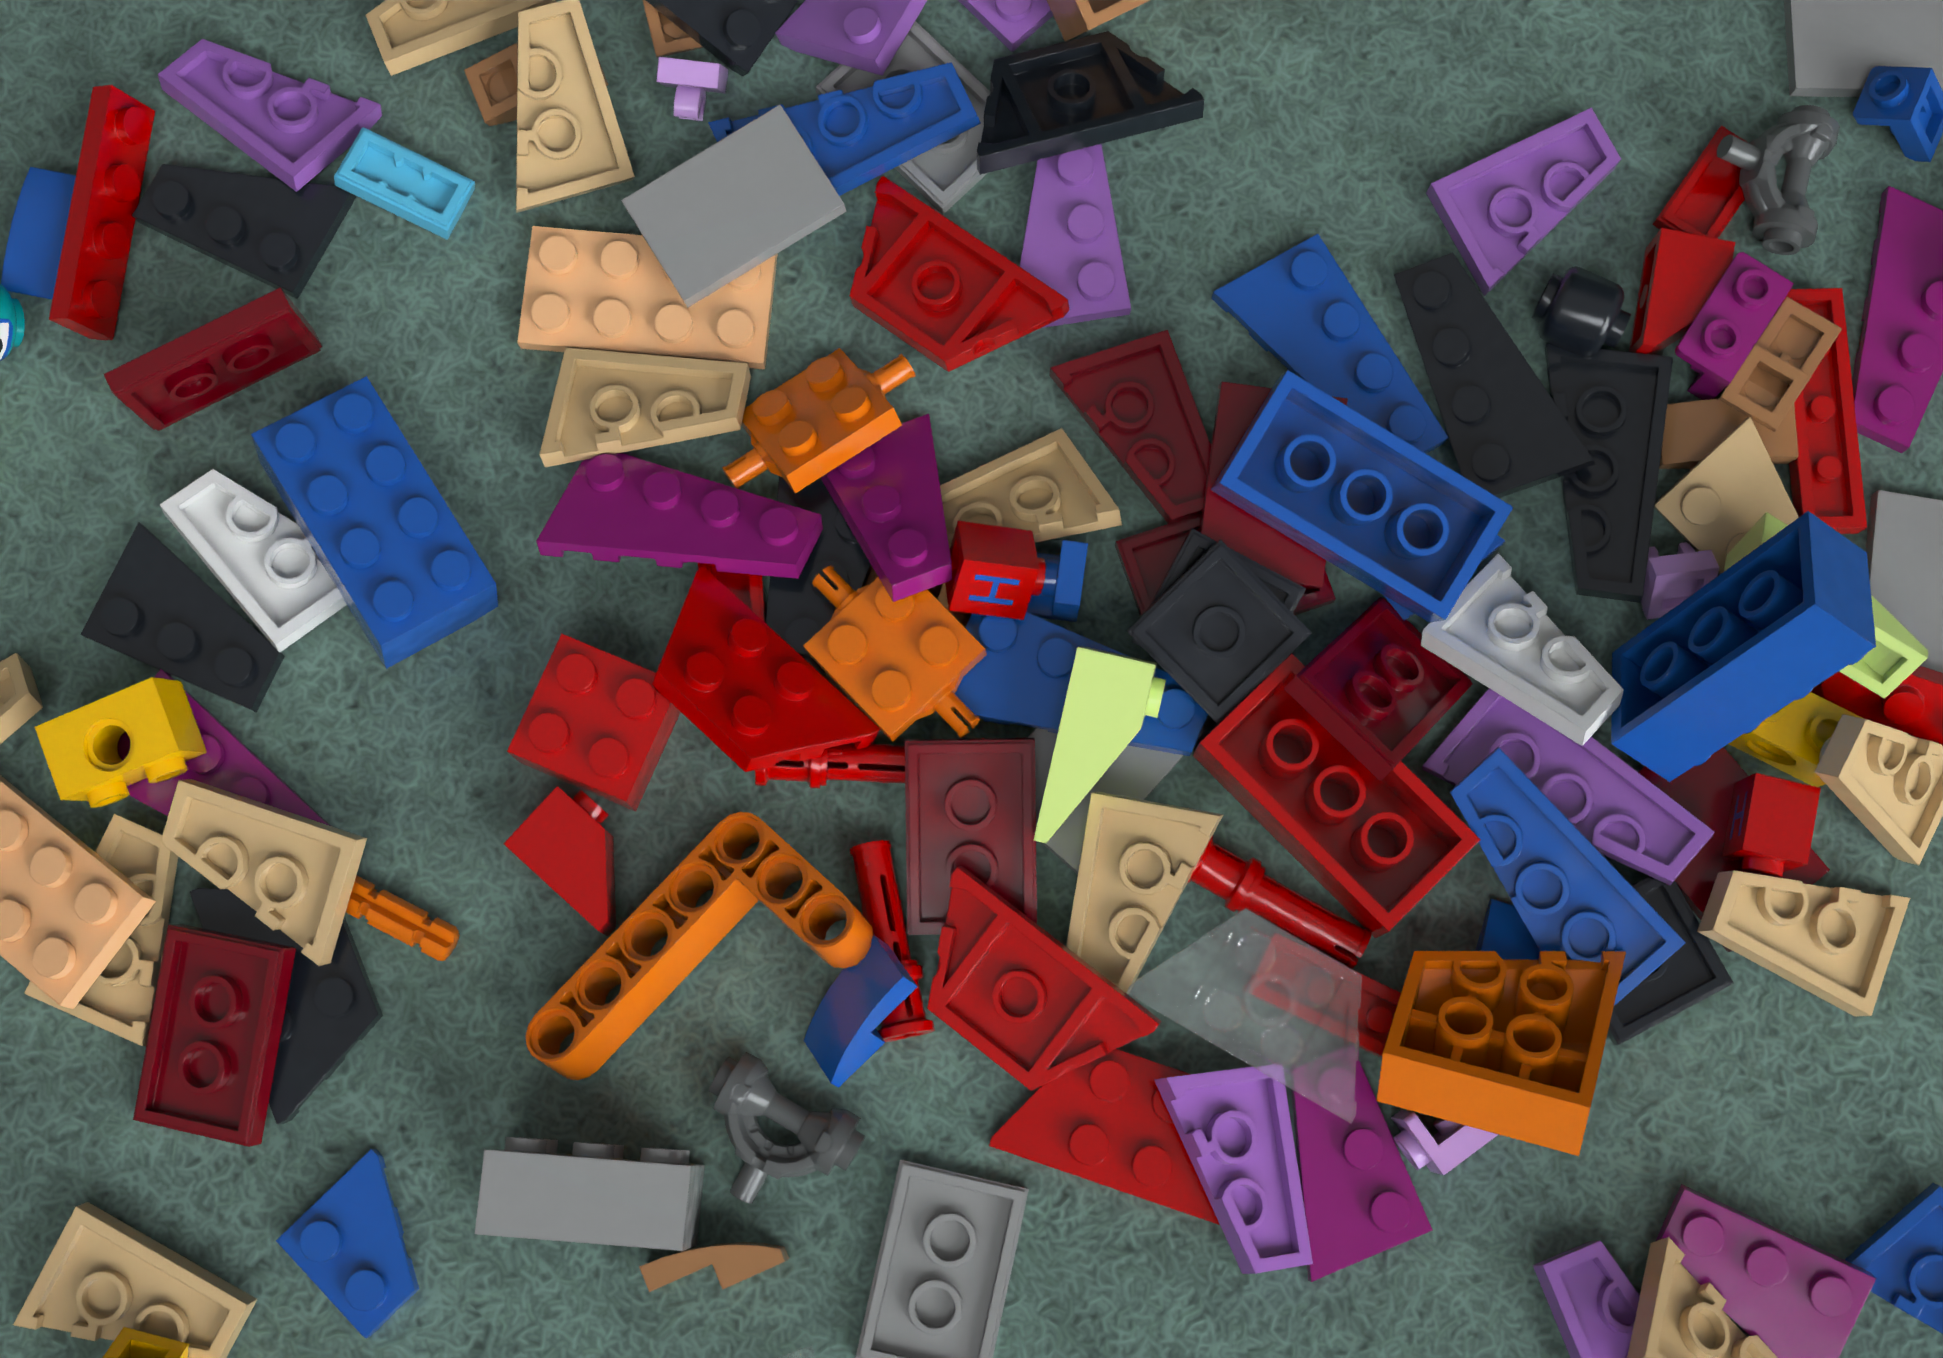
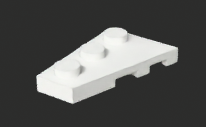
[160,469,347,652]

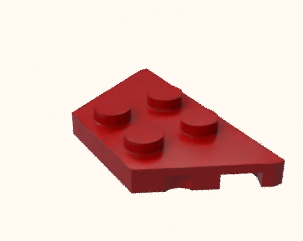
[849,176,1070,372]
[652,566,880,772]
[927,866,1162,1091]
[989,1049,1220,1225]

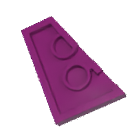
[821,414,952,602]
[1289,1044,1433,1282]
[1656,1184,1876,1358]

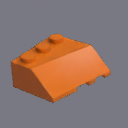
[1377,951,1626,1156]

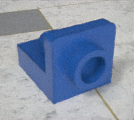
[1853,66,1943,162]
[1026,540,1088,622]

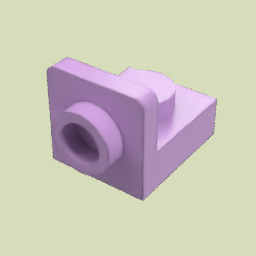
[1391,1110,1499,1175]

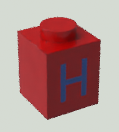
[945,520,1046,620]
[1722,773,1821,878]

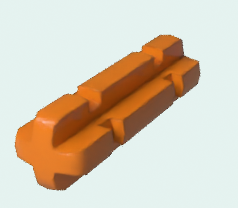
[346,875,460,961]

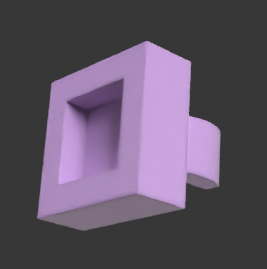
[656,57,728,121]
[1641,542,1719,619]

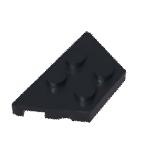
[977,31,1204,175]
[189,888,383,1124]

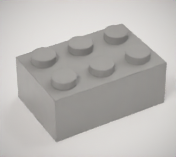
[475,1137,705,1251]

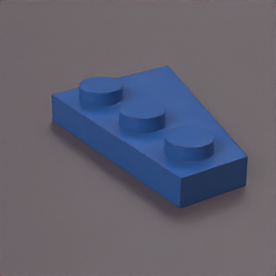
[1845,1183,1943,1334]

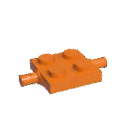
[722,348,915,493]
[803,565,987,742]

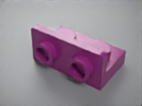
[1675,252,1794,400]

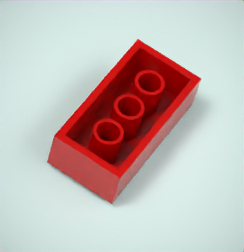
[1192,653,1481,939]

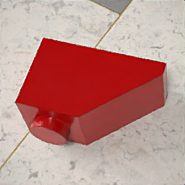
[1629,228,1735,355]
[503,786,616,936]

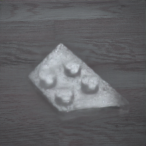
[1125,909,1362,1123]

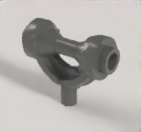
[1717,105,1840,255]
[709,1052,866,1204]

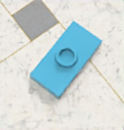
[334,127,475,240]

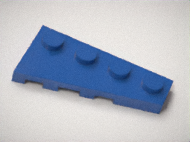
[708,62,981,196]
[1211,234,1449,454]
[934,612,1208,756]
[1450,747,1686,1006]

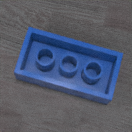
[1211,370,1513,623]
[251,376,498,669]
[1611,511,1876,782]

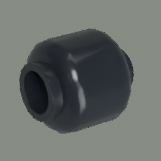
[1531,266,1631,358]

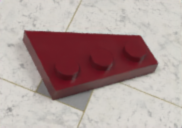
[1049,329,1211,524]

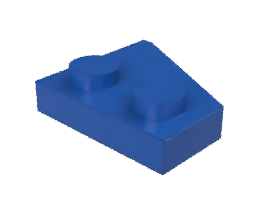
[276,1149,419,1338]

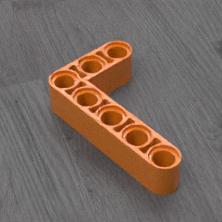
[525,812,874,1080]

